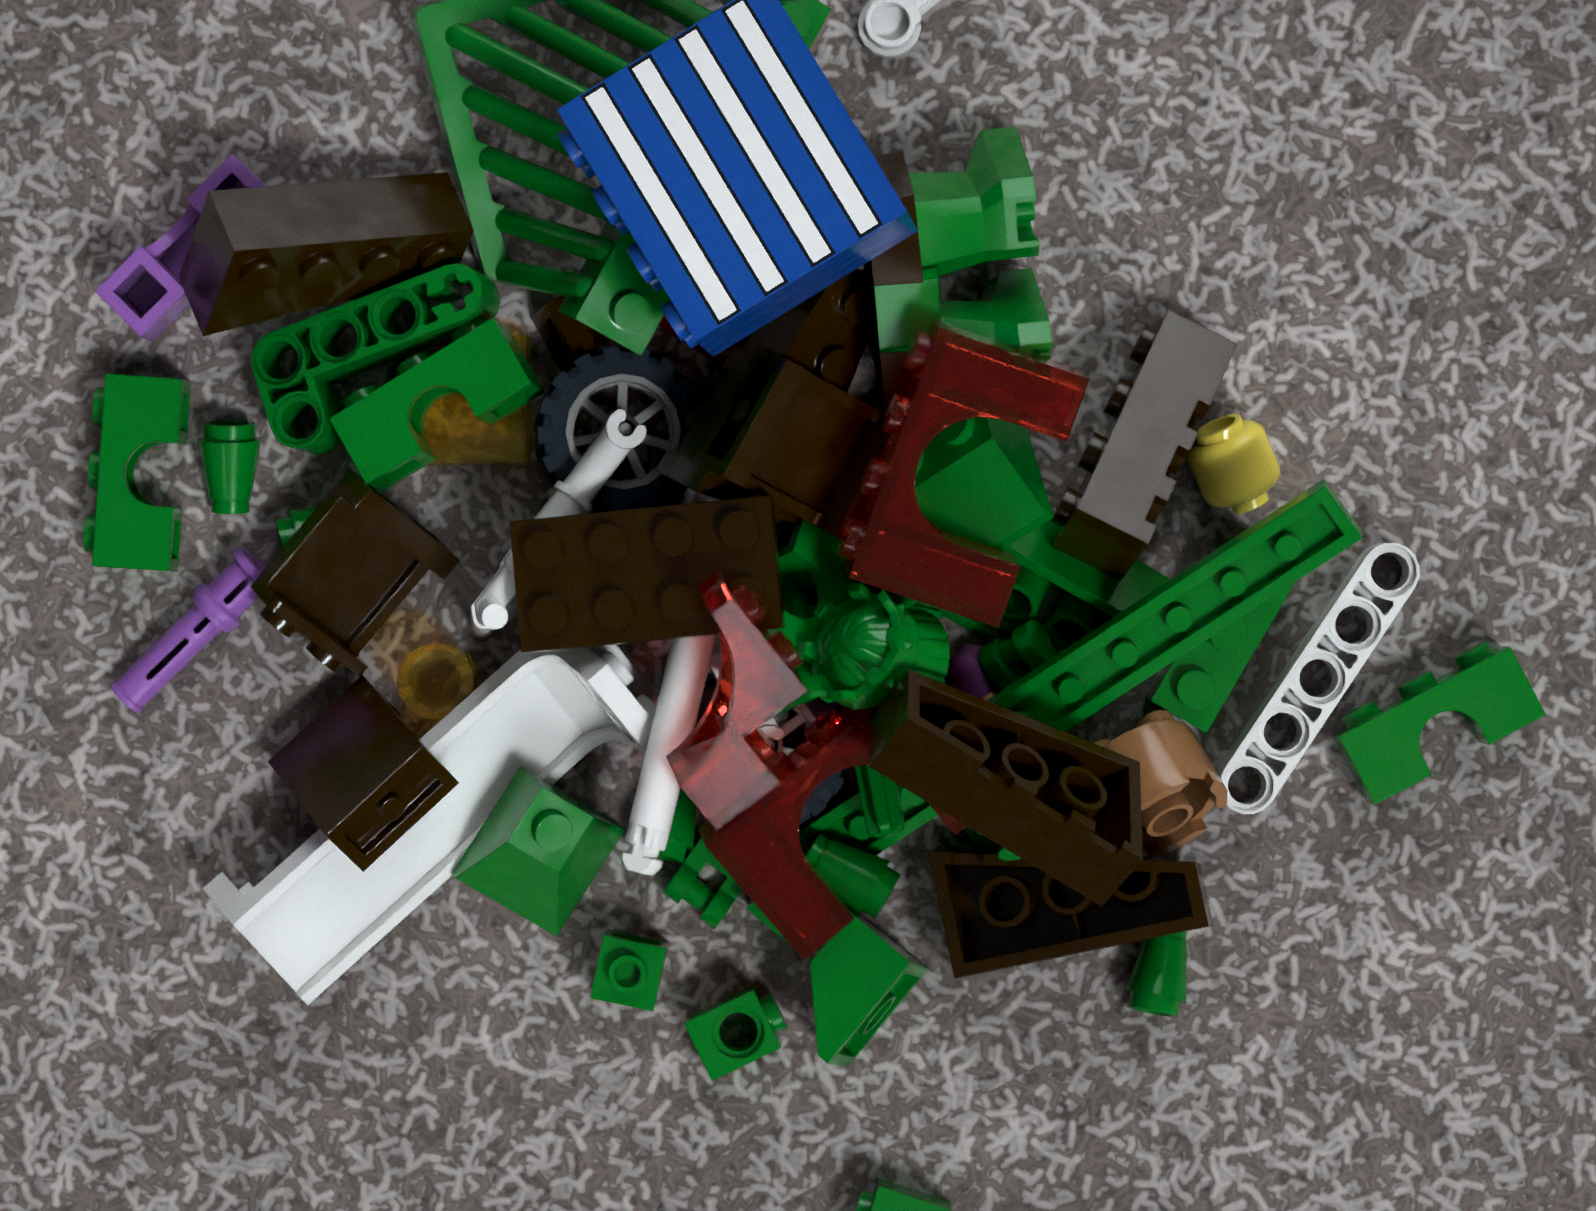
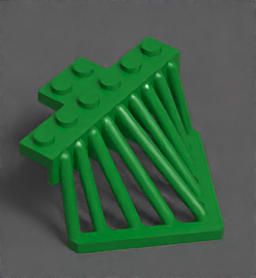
[410,0,831,356]

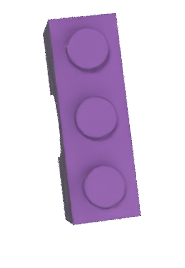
[95,154,266,342]

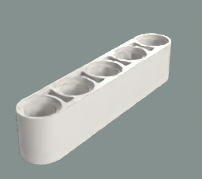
[1217,543,1420,814]

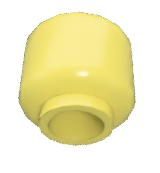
[1187,414,1281,514]

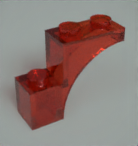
[666,571,808,830]

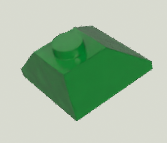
[452,766,625,936]
[810,913,929,1067]

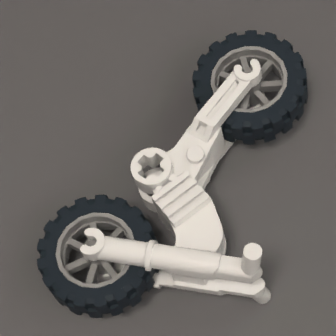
[470,346,851,832]

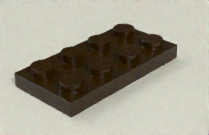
[510,495,785,653]

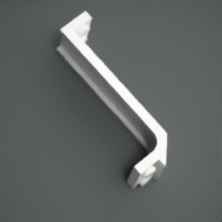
[203,645,658,1005]

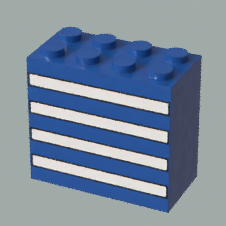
[556,0,918,357]

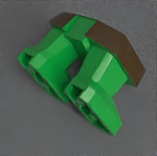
[864,127,1056,414]

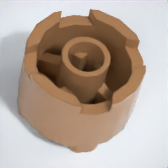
[1094,710,1228,858]

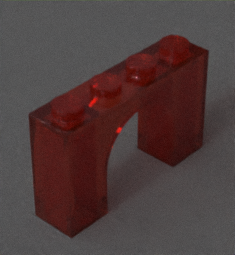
[838,319,1090,628]
[698,705,967,960]

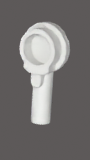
[857,0,941,58]

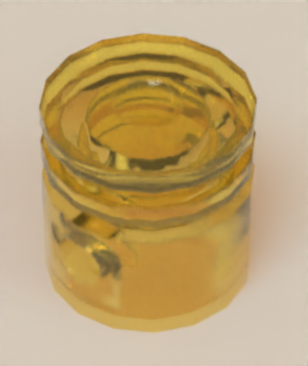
[397,642,480,720]

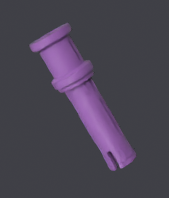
[110,545,266,713]

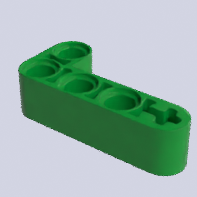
[251,263,501,455]

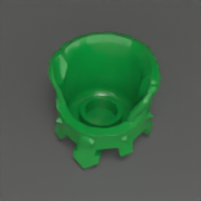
[792,582,950,710]

